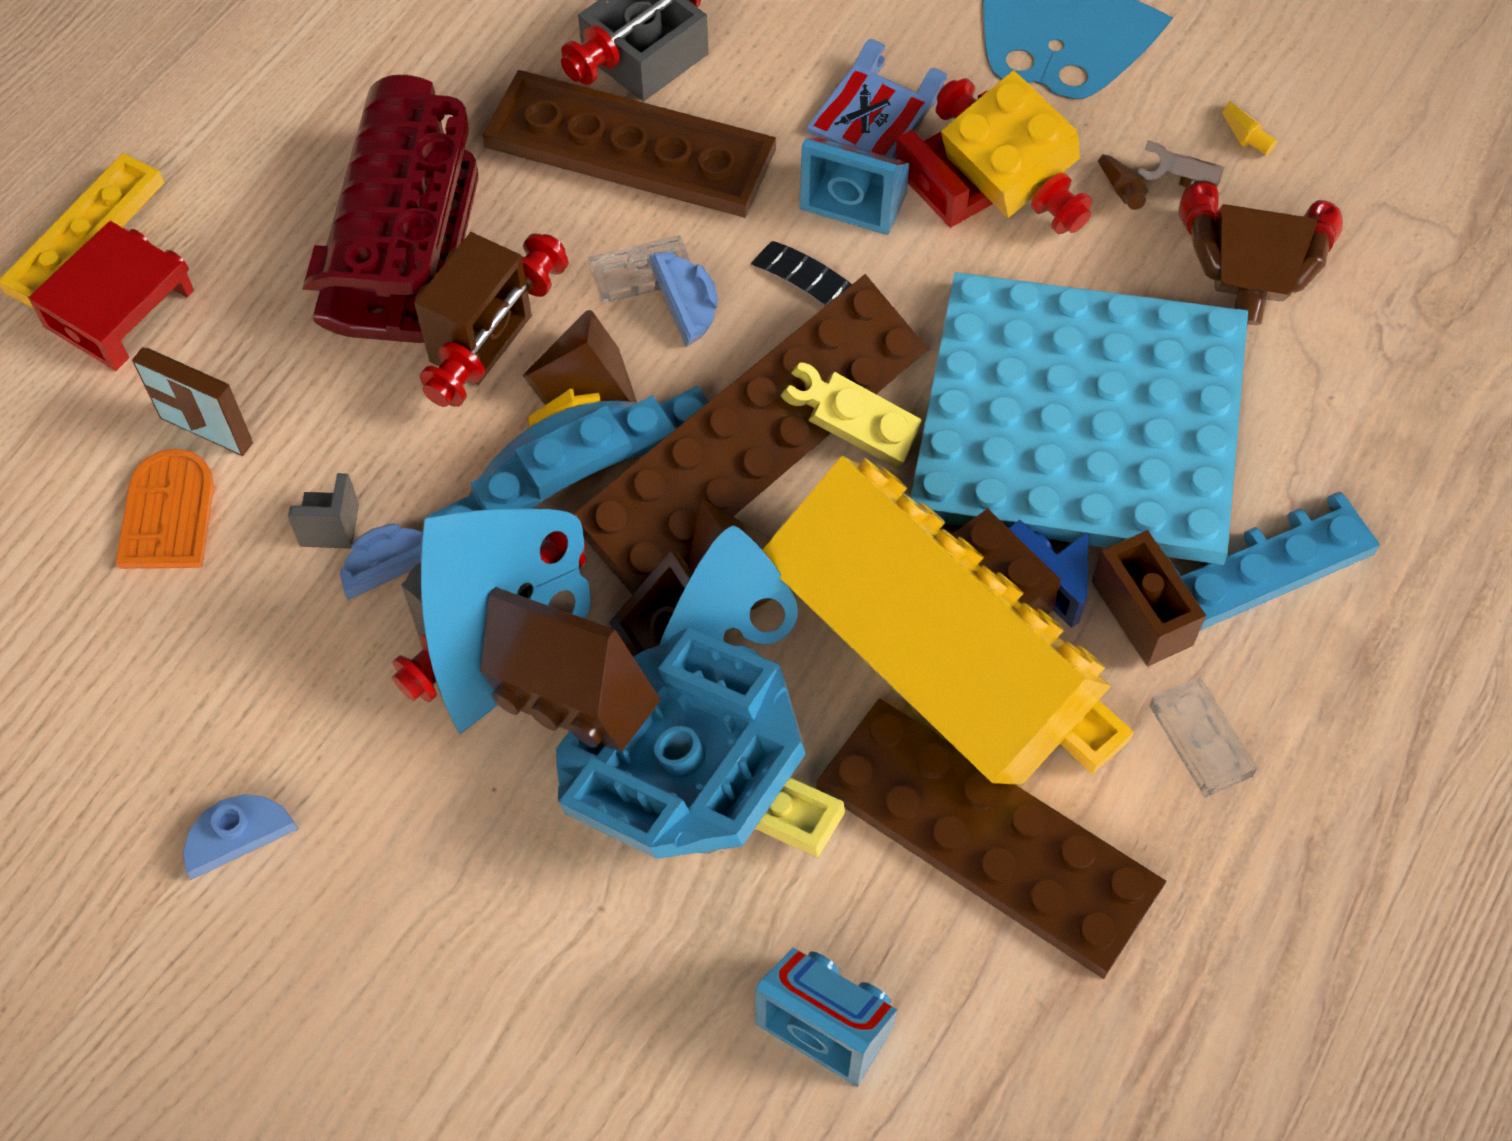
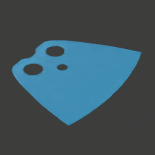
[983,0,1173,99]
[421,509,591,734]

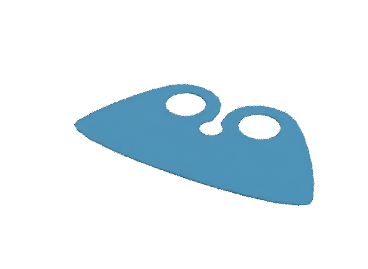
[659,526,798,657]

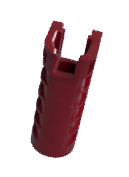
[302,74,479,343]

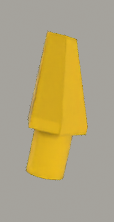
[1222,101,1278,156]
[527,389,601,429]

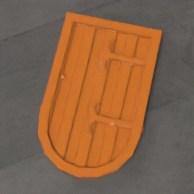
[116,448,214,569]

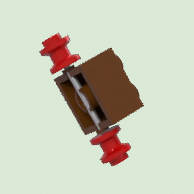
[414,232,569,407]

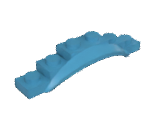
[426,386,709,518]

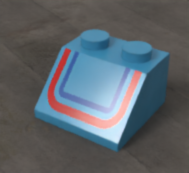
[755,947,897,1087]

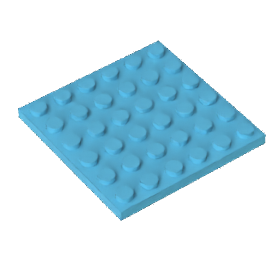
[910,272,1248,565]

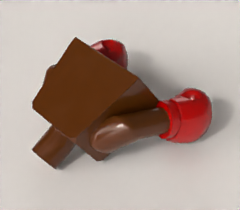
[1178,182,1343,325]

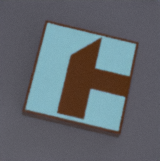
[132,347,253,456]

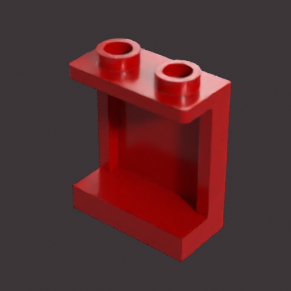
[895,91,993,228]
[28,220,194,371]

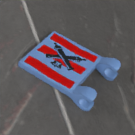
[807,39,947,158]

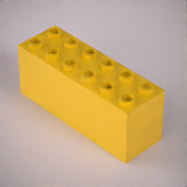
[762,456,1111,785]

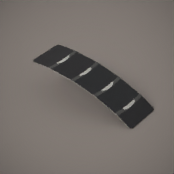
[751,241,852,306]

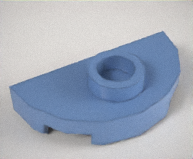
[648,252,718,347]
[340,523,423,600]
[183,794,298,880]

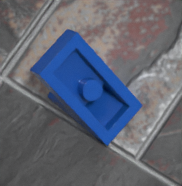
[1009,520,1089,628]

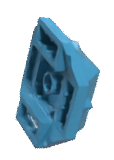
[556,627,806,859]

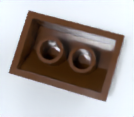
[480,587,661,752]

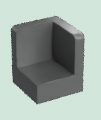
[288,473,359,549]

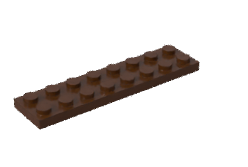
[573,274,929,595]

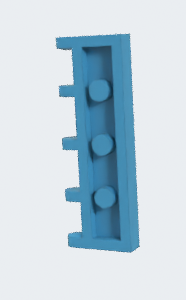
[1172,492,1380,631]

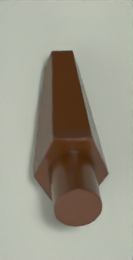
[1098,154,1148,210]

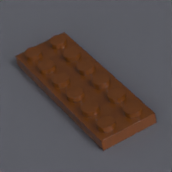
[483,70,776,218]
[816,698,1167,979]

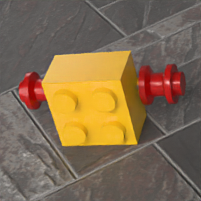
[935,70,1092,234]

